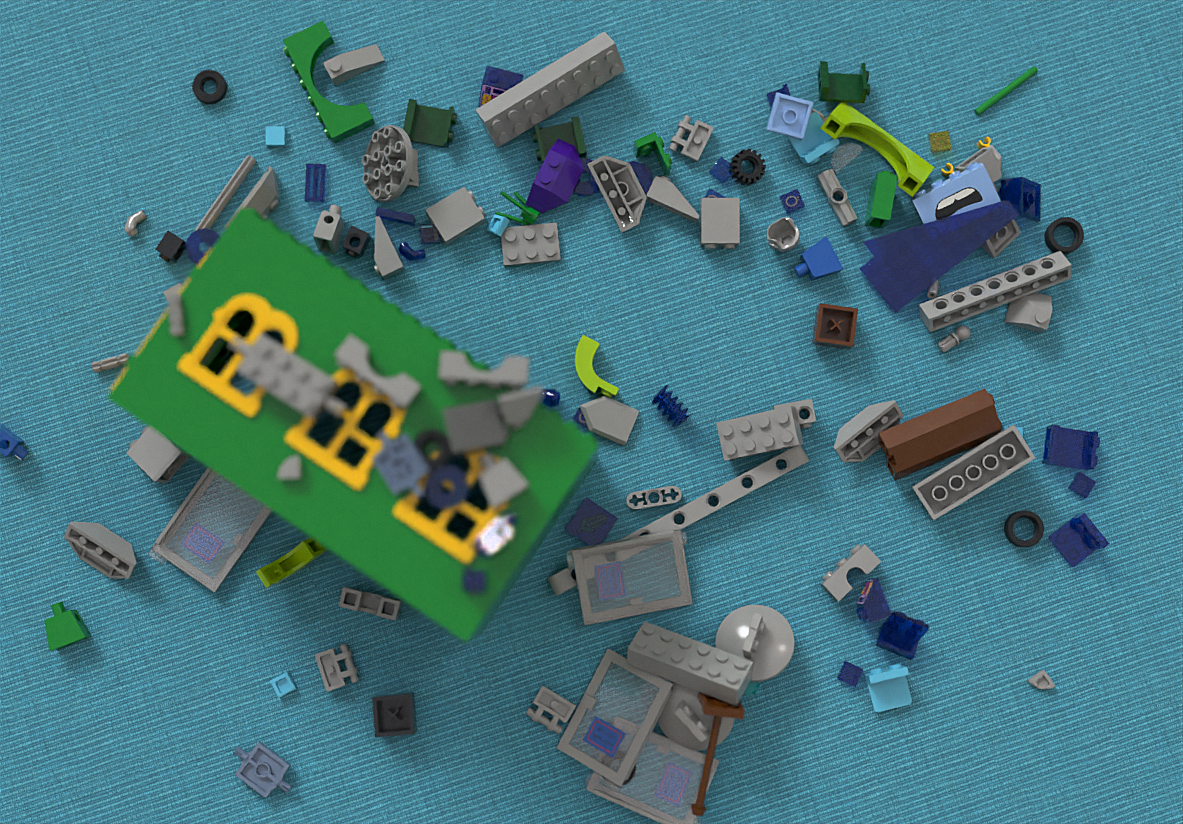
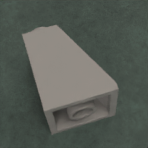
[127,426,191,484]

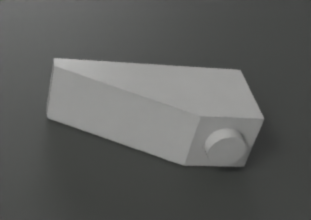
[323,44,385,86]
[646,176,700,223]
[374,216,405,280]

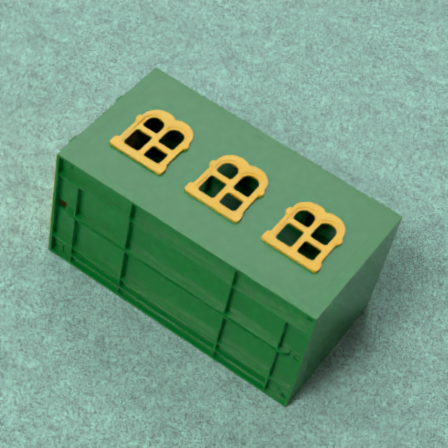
[107,206,599,642]

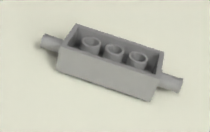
[228,334,347,420]

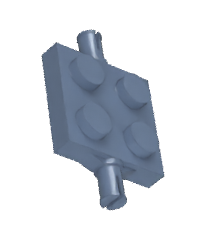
[371,430,431,499]
[234,742,292,798]

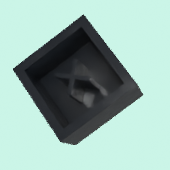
[372,692,417,737]

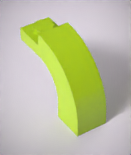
[575,335,619,398]
[256,537,327,588]

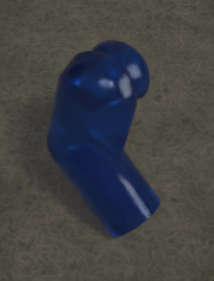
[399,242,426,261]

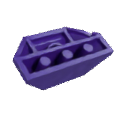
[525,138,584,213]

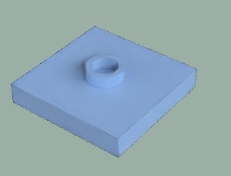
[766,93,814,140]

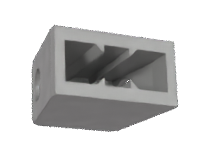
[313,205,343,254]
[479,453,529,510]

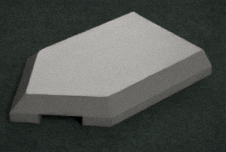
[579,396,639,446]

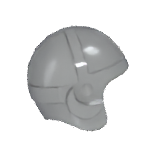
[767,217,800,252]

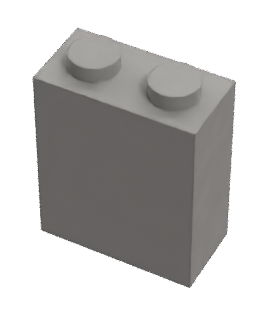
[426,187,486,246]
[700,198,740,249]

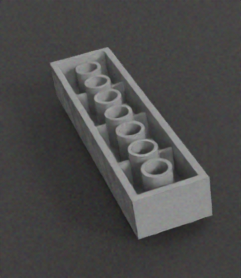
[476,32,625,148]

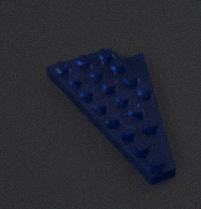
[860,200,1019,313]

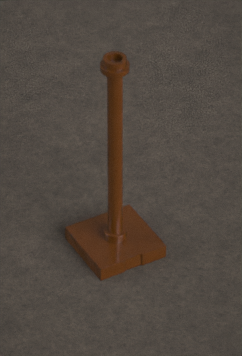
[691,692,745,816]

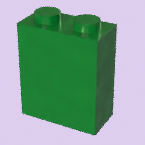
[864,171,898,229]

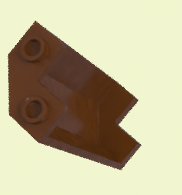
[878,388,1002,481]

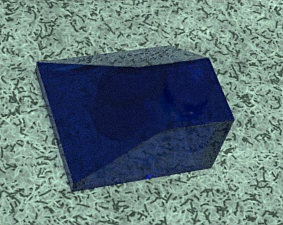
[1000,177,1041,222]

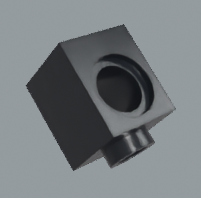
[342,226,371,258]
[155,231,189,263]

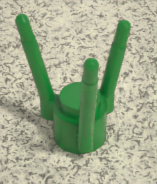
[495,191,540,226]

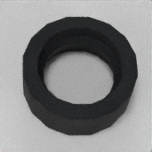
[1044,217,1084,255]
[1004,510,1044,547]

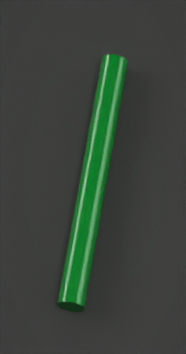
[974,66,1038,116]

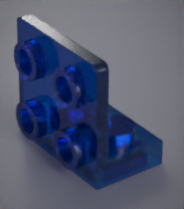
[1048,513,1109,567]

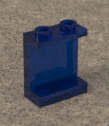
[1042,424,1100,471]

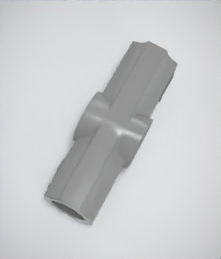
[817,169,858,227]

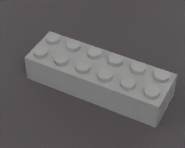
[912,425,1036,520]
[627,621,753,706]

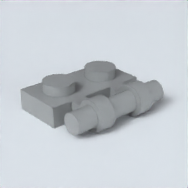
[669,115,714,163]
[315,643,359,692]
[526,685,576,734]

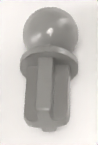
[938,325,971,352]

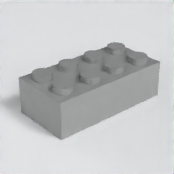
[716,406,804,461]

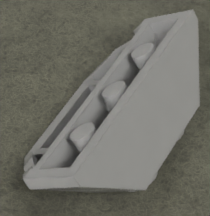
[587,155,647,232]
[224,166,280,228]
[834,400,904,463]
[64,522,136,579]

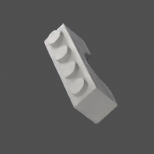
[334,334,422,410]
[439,351,530,389]

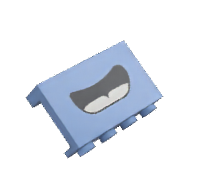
[911,162,1003,241]

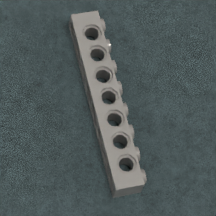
[919,251,1072,332]

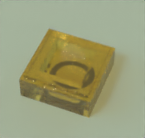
[928,131,951,153]

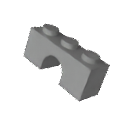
[820,544,881,601]
[338,587,403,620]

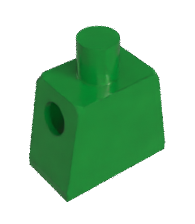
[45,602,91,651]

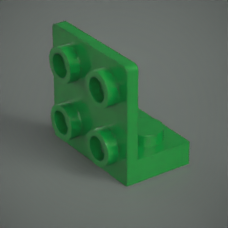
[633,132,672,177]

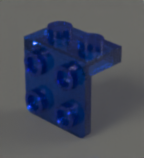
[875,611,929,660]

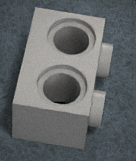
[772,399,816,429]

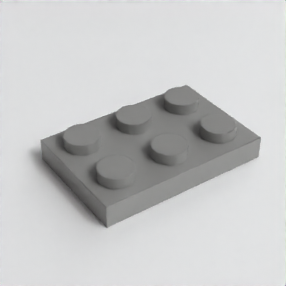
[501,222,561,267]

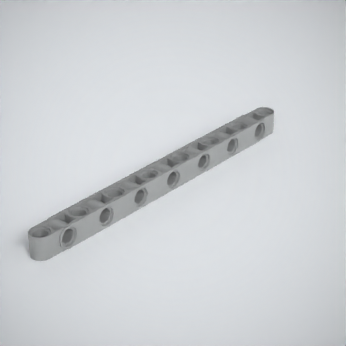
[548,445,809,596]

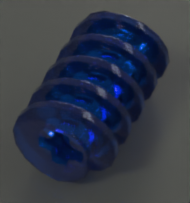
[651,385,693,428]

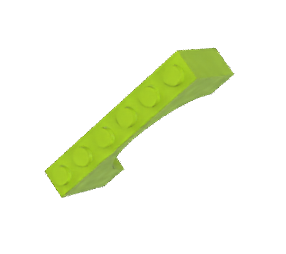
[820,102,934,197]

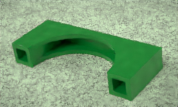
[283,20,375,143]

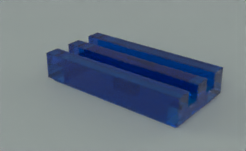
[305,163,326,202]
[375,207,416,227]

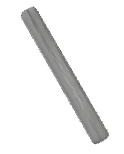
[195,155,256,236]

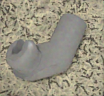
[124,210,147,237]
[925,270,939,299]

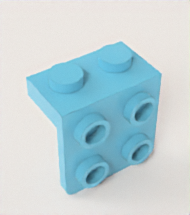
[787,112,840,165]
[865,663,912,712]

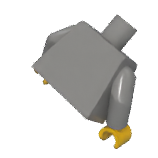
[941,137,1002,192]

